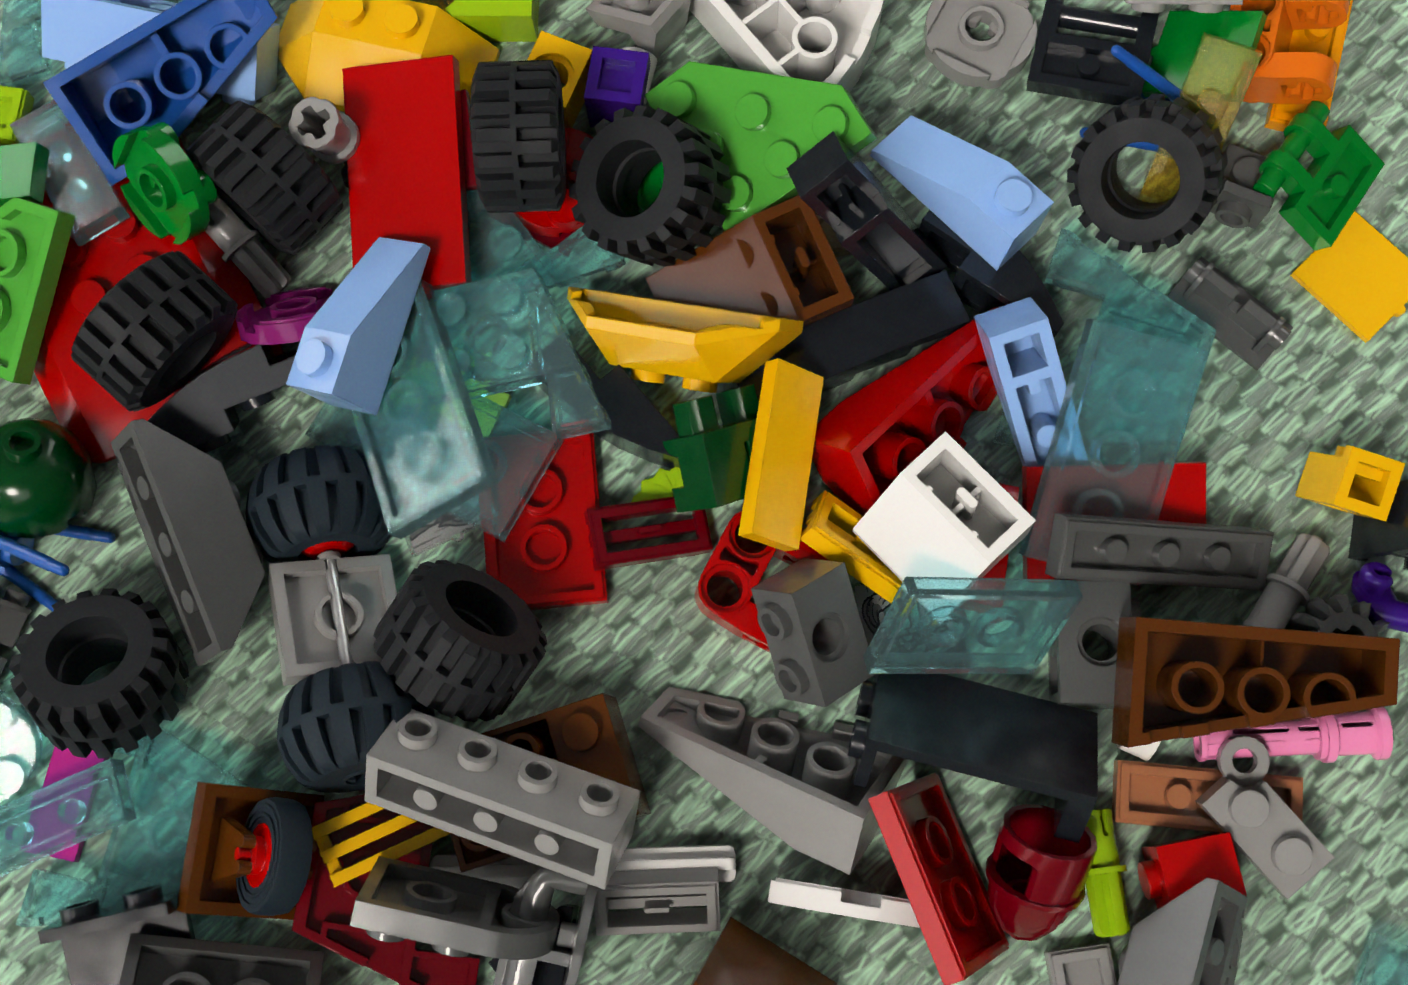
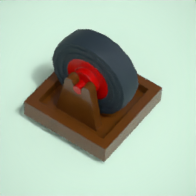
[176,782,325,920]

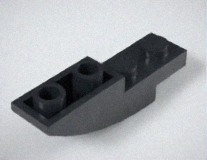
[117,343,298,475]

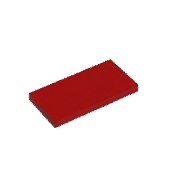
[342,55,472,292]

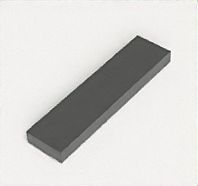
[1045,513,1274,591]

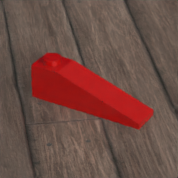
[812,307,999,516]

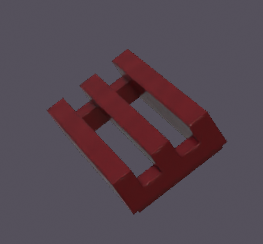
[584,496,713,571]

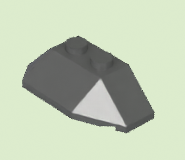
[111,419,265,667]
[1117,878,1248,985]

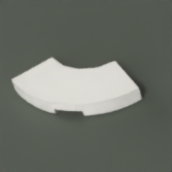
[768,878,920,928]

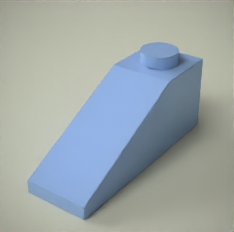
[870,115,1054,271]
[286,237,431,415]
[974,297,1088,466]

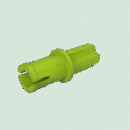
[1086,809,1130,938]

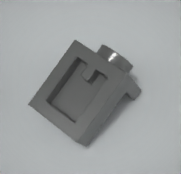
[1211,143,1274,229]

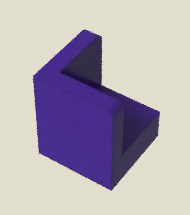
[584,46,651,127]

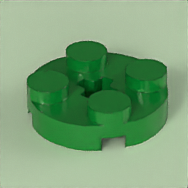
[112,122,217,245]

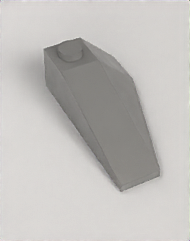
[638,686,908,875]

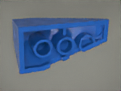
[43,0,279,185]

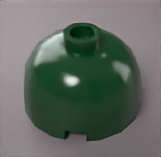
[0,418,97,539]

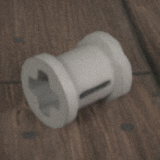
[288,97,360,164]

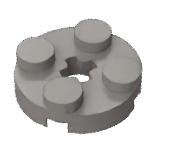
[924,0,1037,89]

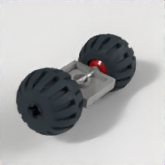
[245,445,435,793]

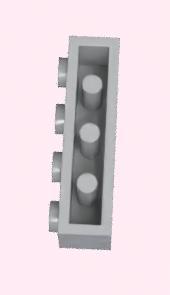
[364,709,641,890]

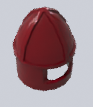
[986,804,1097,941]

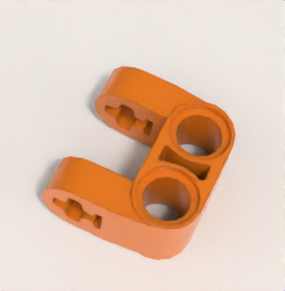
[1230,0,1350,104]

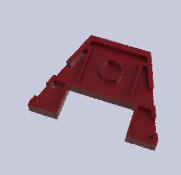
[292,794,480,985]

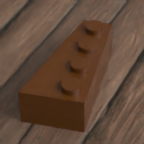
[1111,617,1400,748]

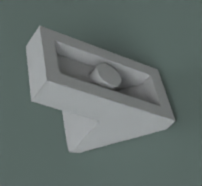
[586,0,691,59]

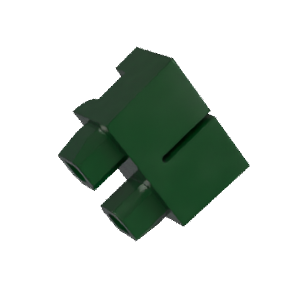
[662,384,759,513]

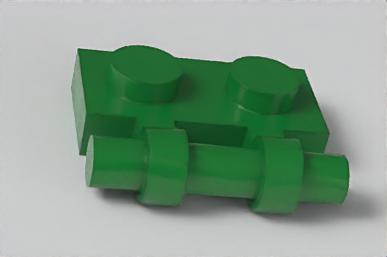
[1253,101,1385,251]

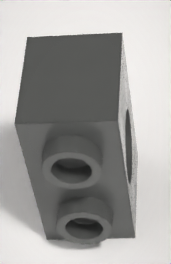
[751,558,876,707]
[1046,580,1141,709]

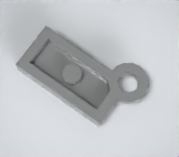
[1196,735,1335,899]

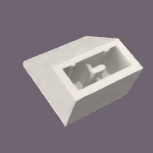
[853,431,1036,619]

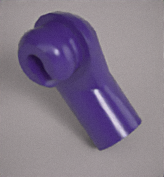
[1351,561,1408,633]

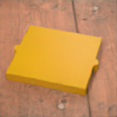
[1290,211,1408,343]

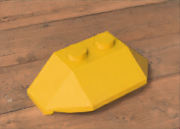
[278,0,500,112]
[567,287,804,393]

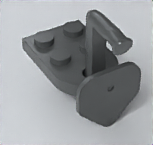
[349,856,598,985]

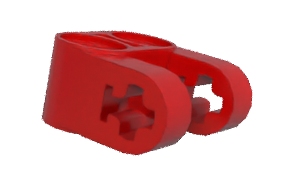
[695,511,829,653]

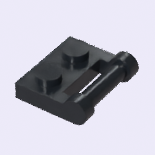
[1026,0,1159,106]

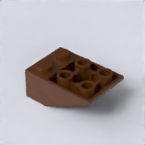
[646,195,854,327]
[450,693,651,873]

